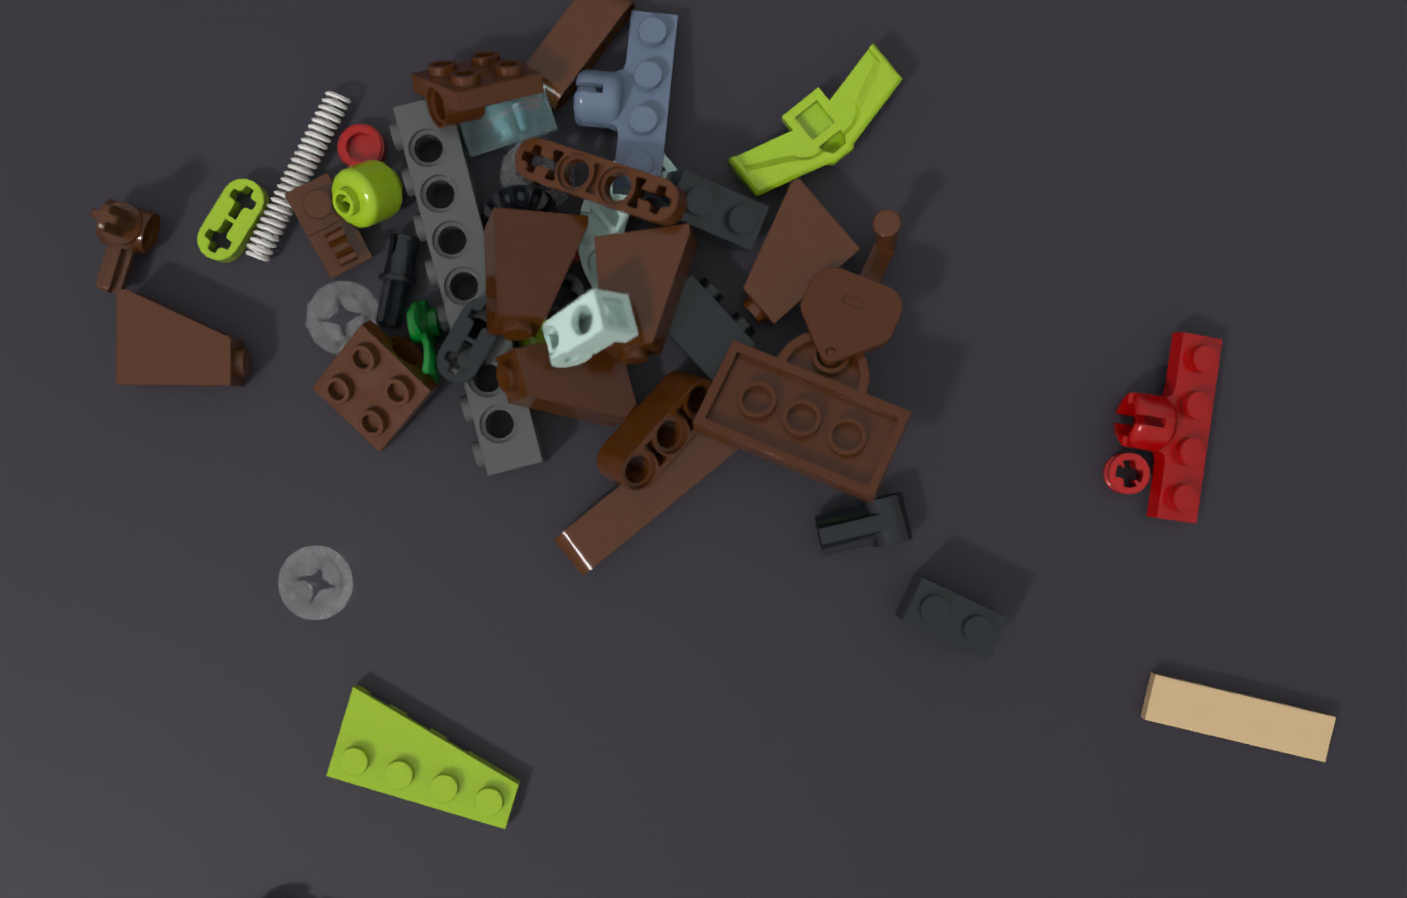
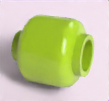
[331,160,403,228]

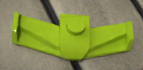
[727,42,903,197]

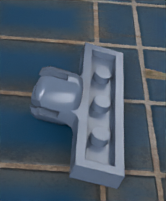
[573,10,678,198]

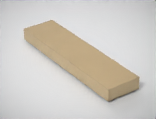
[1140,672,1336,762]

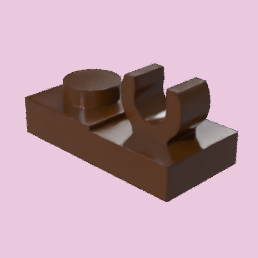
[284,173,373,279]

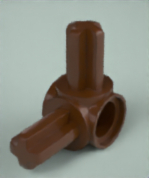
[90,199,160,294]

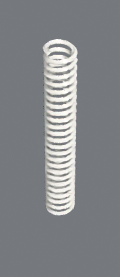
[245,91,352,262]

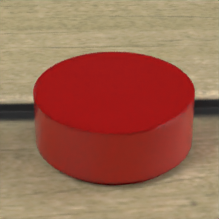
[337,124,387,167]

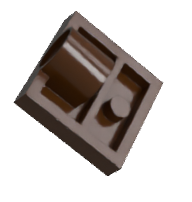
[411,51,544,128]
[312,320,439,452]

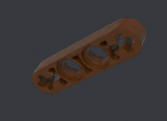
[515,137,687,226]

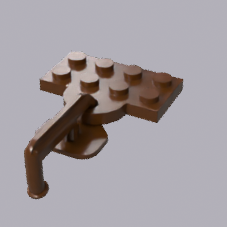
[693,209,912,504]

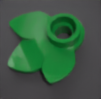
[407,300,443,384]

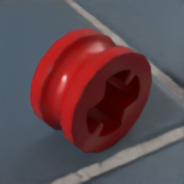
[1103,453,1150,494]

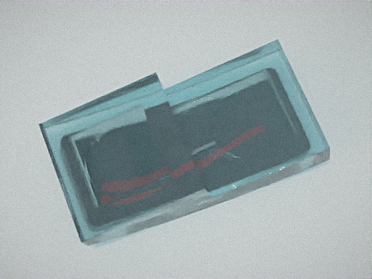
[459,84,558,157]

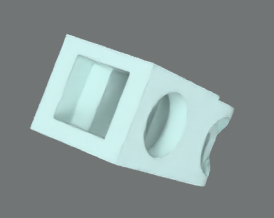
[542,288,639,368]

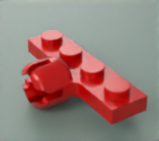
[1113,332,1223,524]

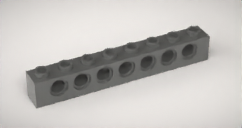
[389,99,547,476]

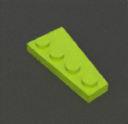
[326,684,520,829]

